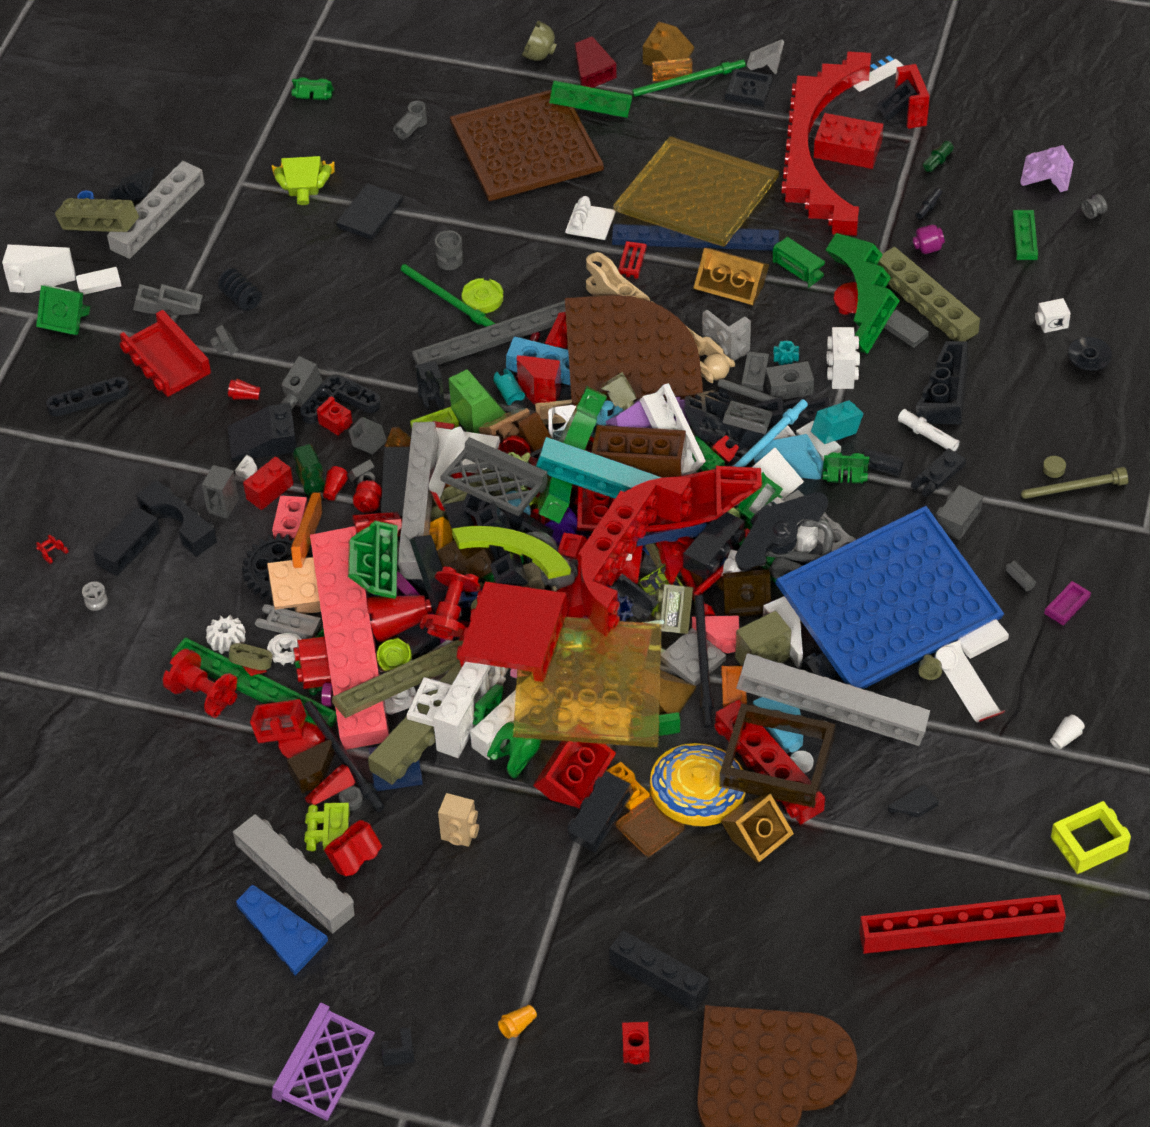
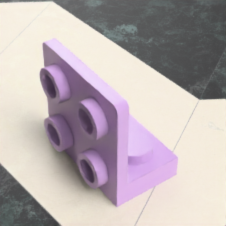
[1020,145,1074,192]

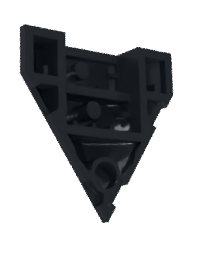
[683,388,767,451]

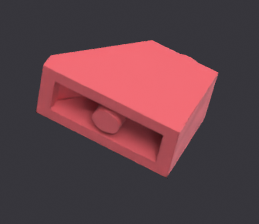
[692,616,739,653]

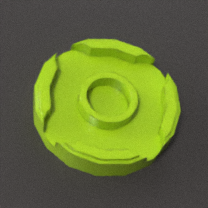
[462,278,503,313]

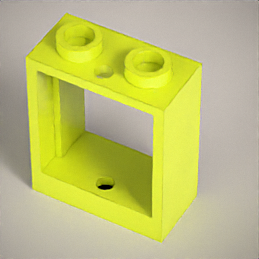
[1051,801,1131,874]

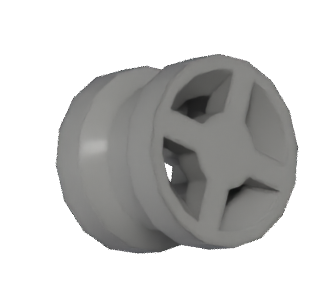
[82,582,108,611]

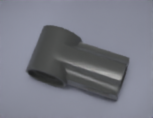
[393,101,427,140]

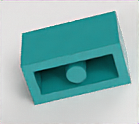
[811,400,864,444]

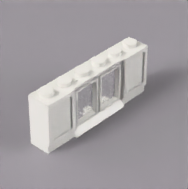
[433,662,509,758]

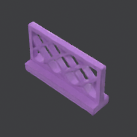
[272,1003,375,1121]

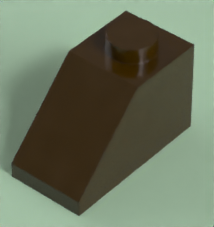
[287,739,334,793]

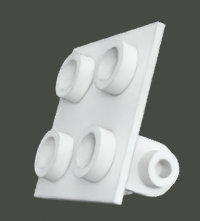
[565,196,616,240]

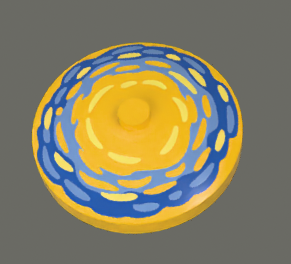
[650,743,746,826]

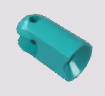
[493,368,525,405]

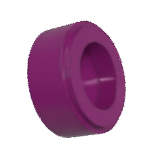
[321,683,334,706]

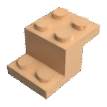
[267,557,321,614]

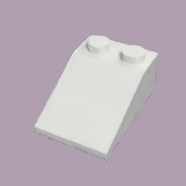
[2,245,76,293]

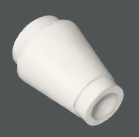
[1050,714,1085,750]

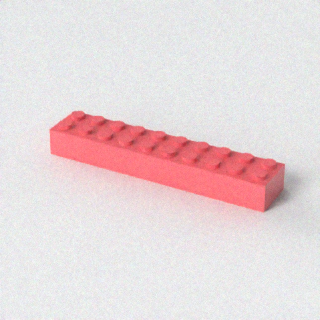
[310,526,390,750]

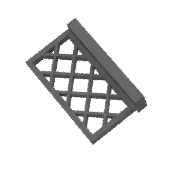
[440,437,547,516]

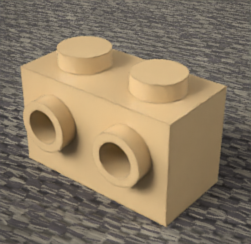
[438,793,479,847]

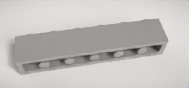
[233,814,355,934]

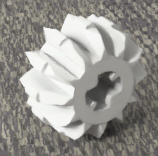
[206,615,246,654]

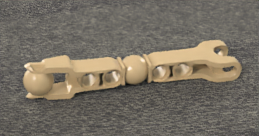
[586,252,735,383]

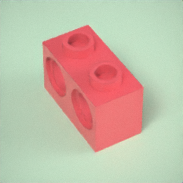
[272,495,308,541]

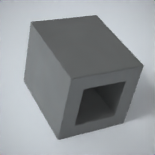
[348,417,387,454]

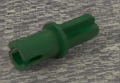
[923,141,954,172]

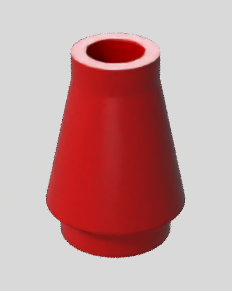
[228,379,261,400]
[322,466,348,501]

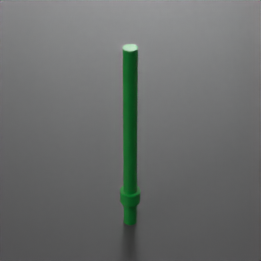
[632,59,746,97]
[401,264,496,327]

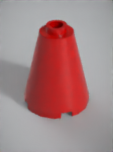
[367,595,433,642]

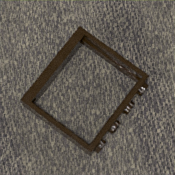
[719,703,835,808]

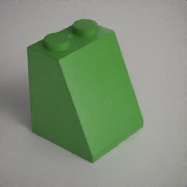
[449,369,506,434]

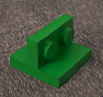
[36,284,90,335]

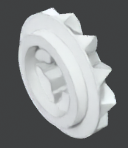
[267,633,301,666]

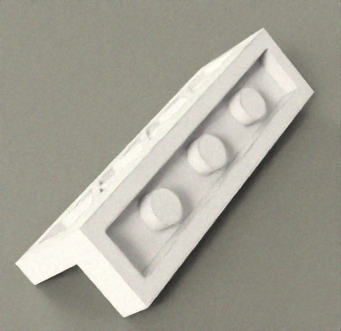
[640,383,706,475]

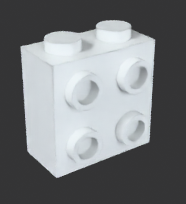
[827,327,860,389]

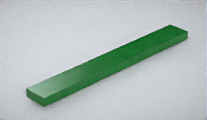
[172,637,337,729]

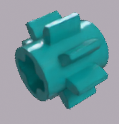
[773,341,799,365]

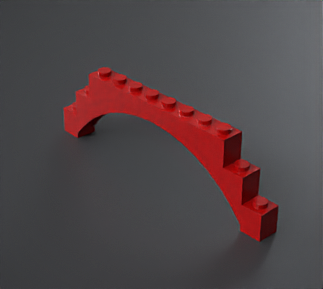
[782,52,871,236]

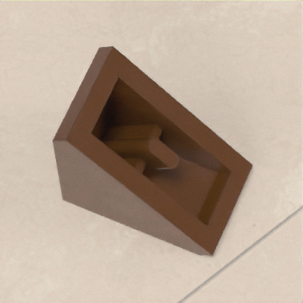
[518,412,552,452]

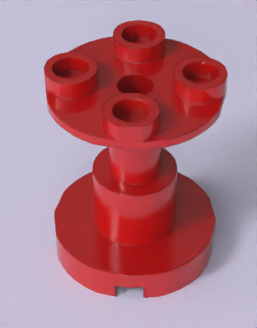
[420,567,480,641]
[163,649,238,718]

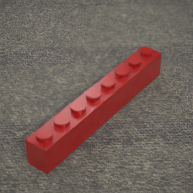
[859,894,1066,954]

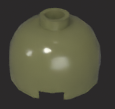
[522,21,557,61]

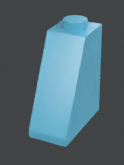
[754,434,823,480]
[753,697,803,753]

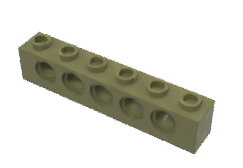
[877,247,980,341]

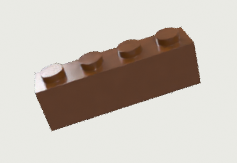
[591,425,686,478]

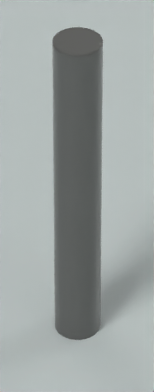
[718,378,777,402]

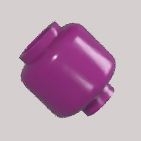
[912,224,945,254]

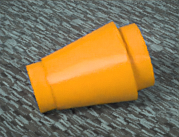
[498,1005,537,1039]

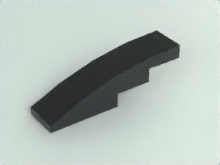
[750,397,832,428]

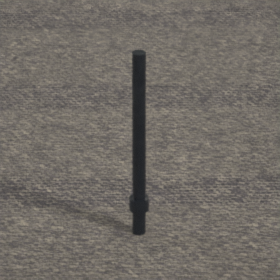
[694,595,714,728]
[304,701,385,812]

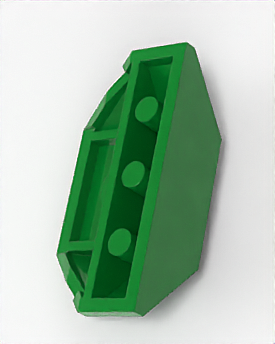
[348,521,398,599]

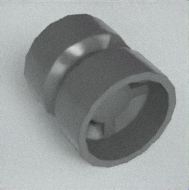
[435,230,463,270]

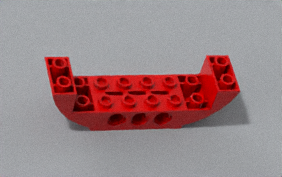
[578,477,693,637]

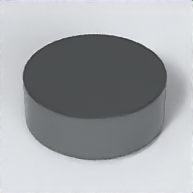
[339,786,364,811]

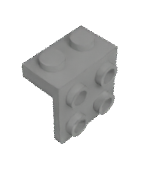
[702,310,751,361]

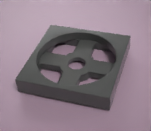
[723,401,773,435]

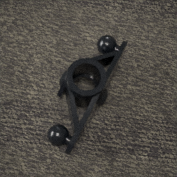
[735,492,828,572]

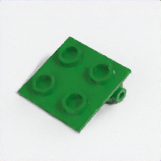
[823,452,869,484]

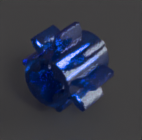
[617,594,634,623]

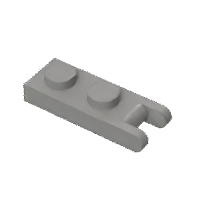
[255,604,322,639]

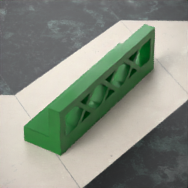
[549,81,632,118]

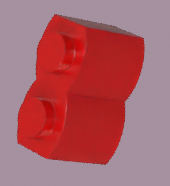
[293,637,332,689]
[324,820,382,876]

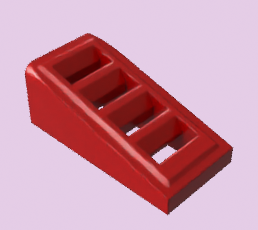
[305,765,355,805]

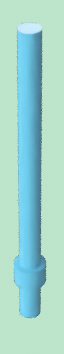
[732,399,808,467]

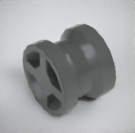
[1081,194,1107,219]

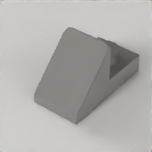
[747,39,784,74]

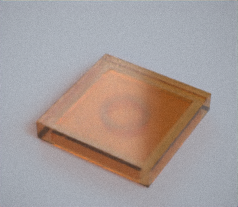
[616,796,685,857]

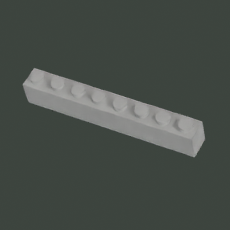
[398,422,439,579]
[736,653,930,746]

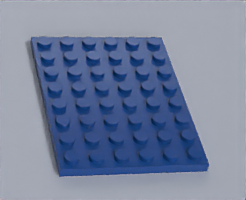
[775,506,1004,689]

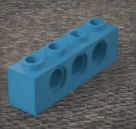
[506,336,571,385]

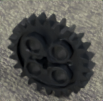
[242,534,313,602]

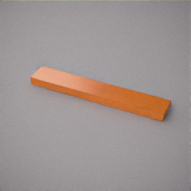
[291,493,322,568]

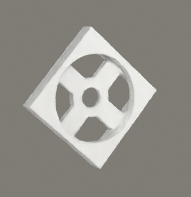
[407,677,452,727]

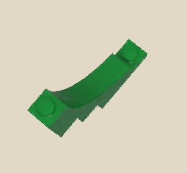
[826,233,900,354]
[538,386,607,523]

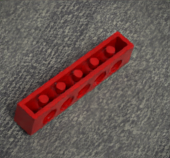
[714,699,825,825]

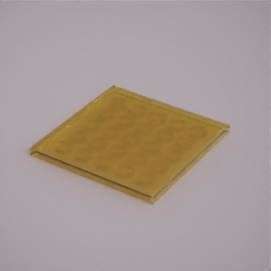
[613,136,779,247]
[513,617,662,748]

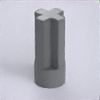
[1006,560,1036,591]

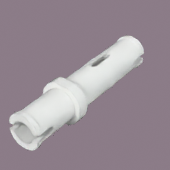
[898,409,960,452]

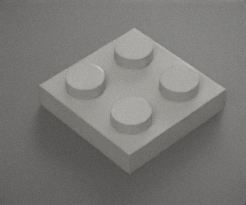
[660,628,726,686]

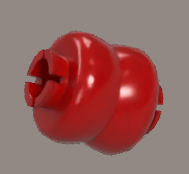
[353,480,382,513]

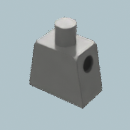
[280,356,323,410]

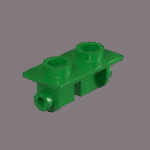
[292,78,334,100]

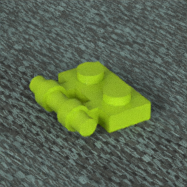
[304,803,350,851]

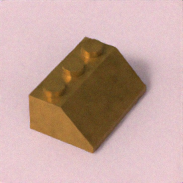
[693,248,769,305]

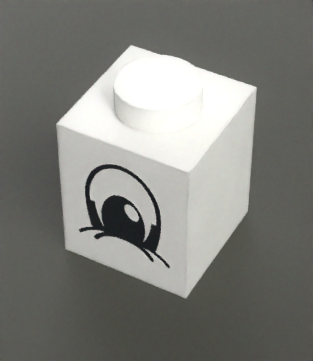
[1035,298,1071,333]

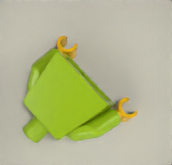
[272,156,335,205]

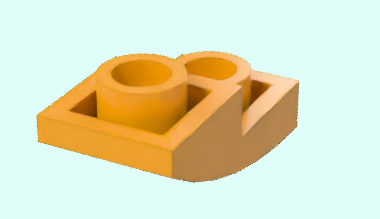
[602,762,651,811]

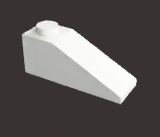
[763,596,803,668]

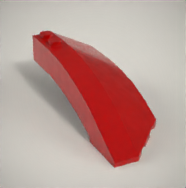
[577,466,762,532]

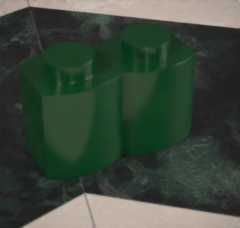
[293,444,325,496]

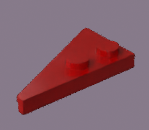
[656,536,694,585]

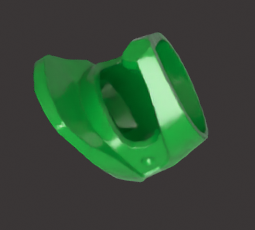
[487,721,542,779]

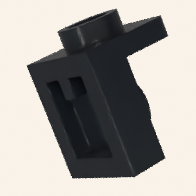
[800,652,839,680]

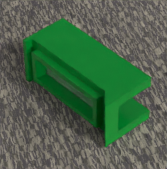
[773,237,825,288]

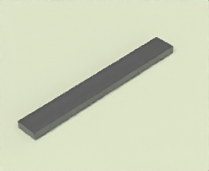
[412,301,566,365]

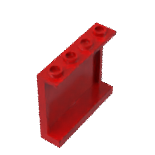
[457,581,569,682]

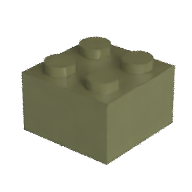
[735,611,791,666]

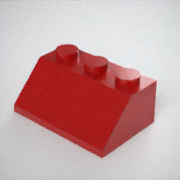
[533,724,616,808]

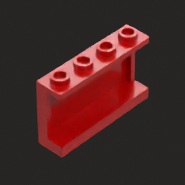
[119,310,211,397]

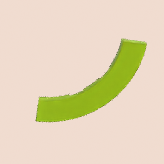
[452,526,571,579]

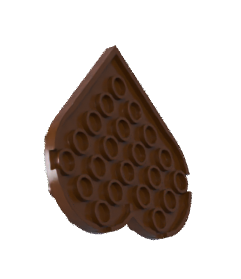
[698,1005,857,1127]

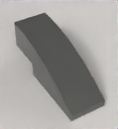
[133,284,203,315]

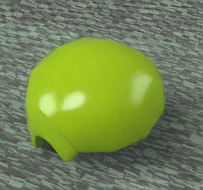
[376,638,412,672]

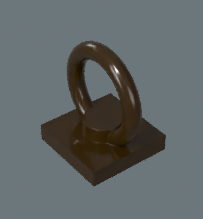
[716,566,771,617]

